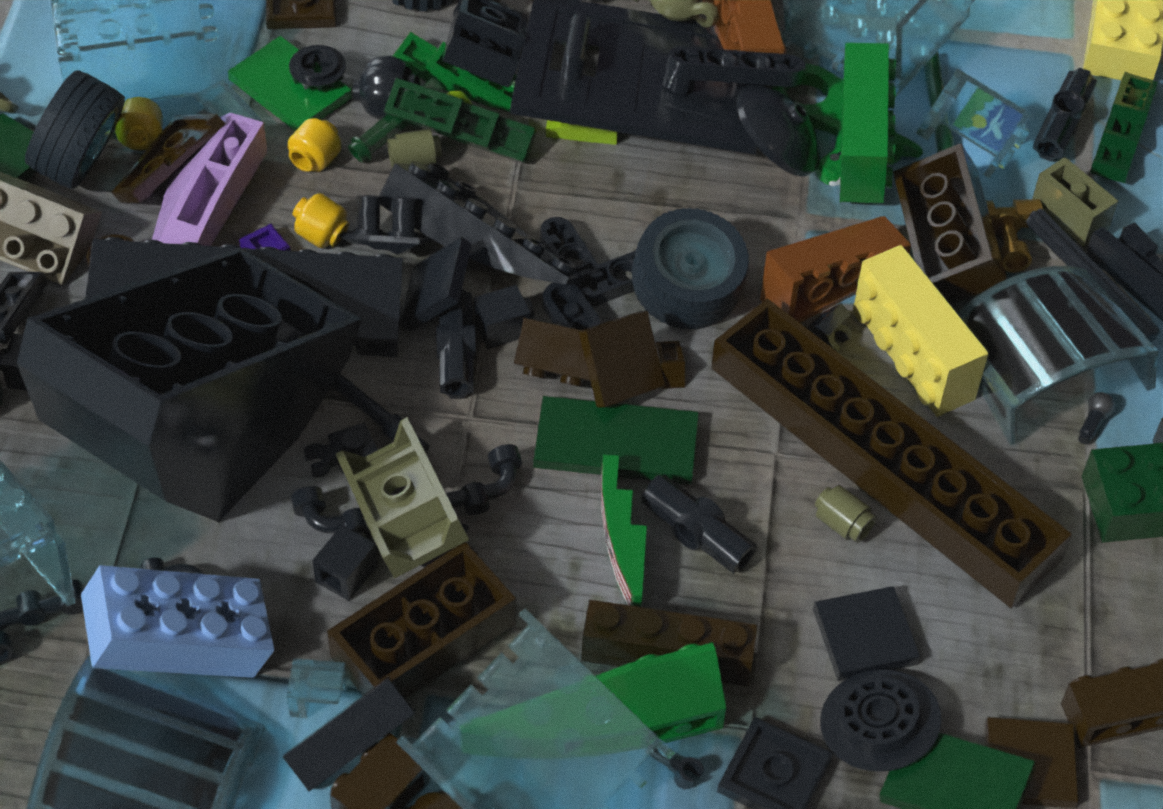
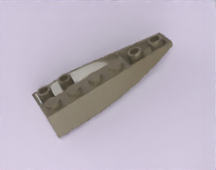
[0,172,102,285]

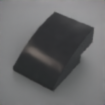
[442,0,528,88]

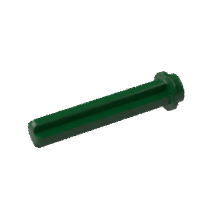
[348,78,446,163]

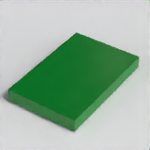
[228,36,352,131]

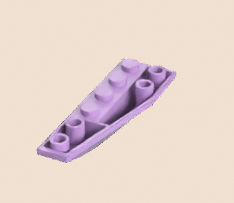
[152,113,267,246]

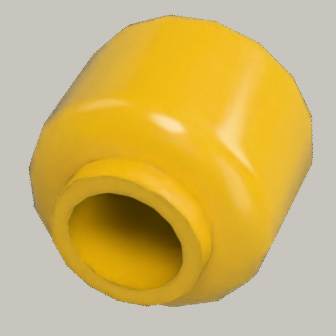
[115,97,163,151]
[287,118,342,172]
[292,193,350,249]

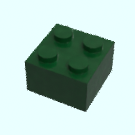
[1081,443,1163,543]

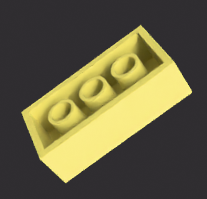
[1083,0,1163,80]
[853,245,988,417]

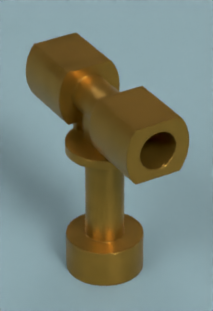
[986,199,1043,273]

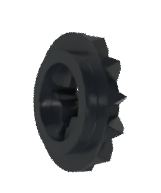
[289,45,346,91]

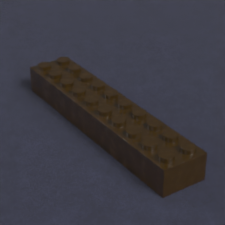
[711,298,1072,609]

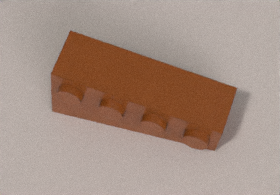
[703,0,787,54]
[760,216,911,323]

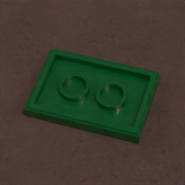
[879,733,1035,809]

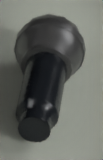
[1078,392,1115,445]

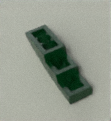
[1090,72,1158,184]
[384,78,537,164]

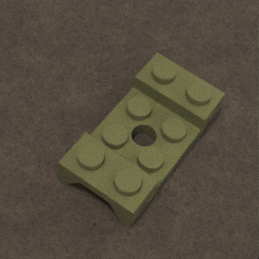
[336,417,469,579]

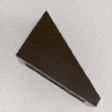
[656,341,685,389]

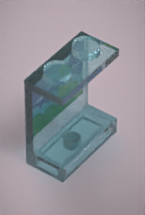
[916,68,1032,178]

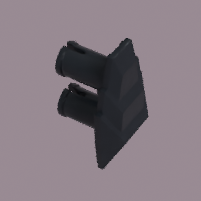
[340,195,434,255]

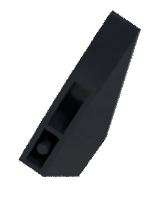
[379,161,585,285]

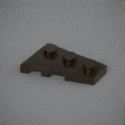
[111,113,225,203]

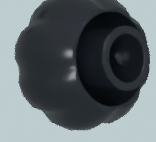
[353,56,421,120]

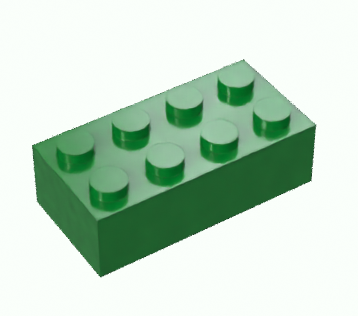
[839,42,896,203]

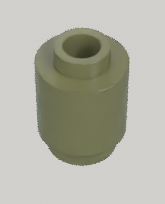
[387,129,442,168]
[815,485,877,543]

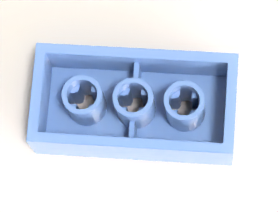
[81,565,274,678]

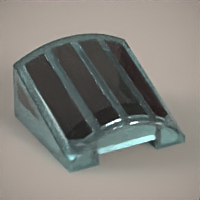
[957,266,1158,445]
[26,655,265,809]

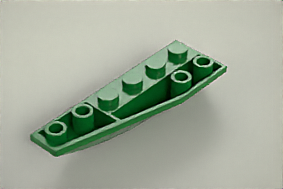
[460,643,726,759]

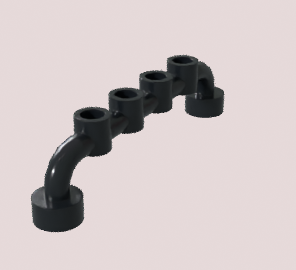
[291,444,523,536]
[0,557,205,665]

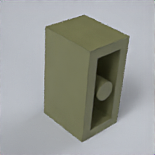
[1032,157,1118,247]

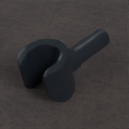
[646,744,704,789]

